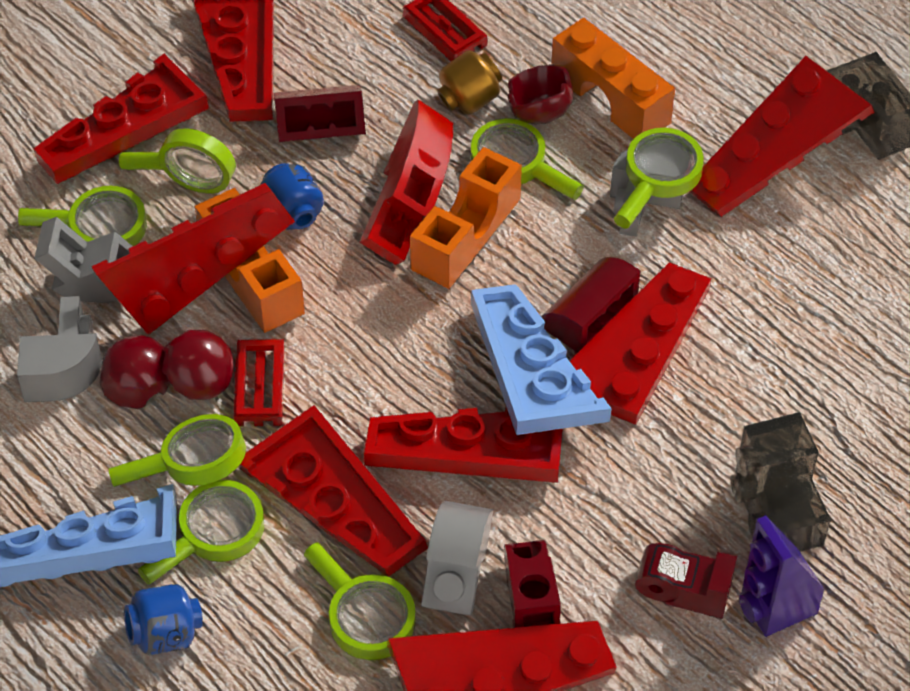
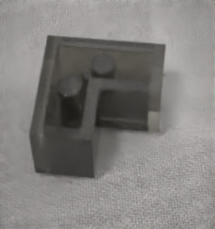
[827,52,910,160]
[730,412,831,552]

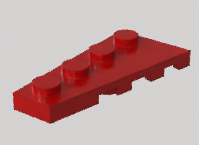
[192,0,274,122]
[33,53,209,184]
[689,56,874,217]
[91,183,295,335]
[570,262,711,425]
[238,405,428,577]
[364,405,563,483]
[387,621,617,691]

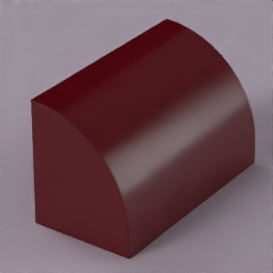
[274,85,366,142]
[541,257,641,353]

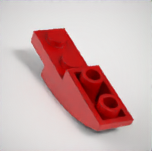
[359,99,453,265]

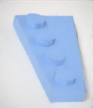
[470,284,612,435]
[0,484,177,587]

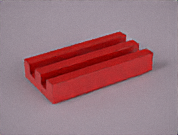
[403,0,488,62]
[234,339,285,427]

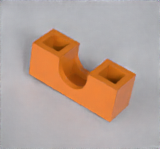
[551,17,675,139]
[410,146,522,289]
[194,188,305,333]

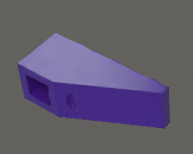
[739,515,825,637]

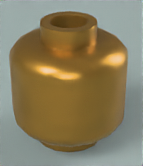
[437,50,503,115]

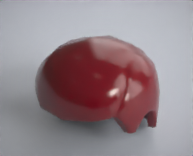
[508,64,573,124]
[161,330,234,400]
[99,335,170,409]

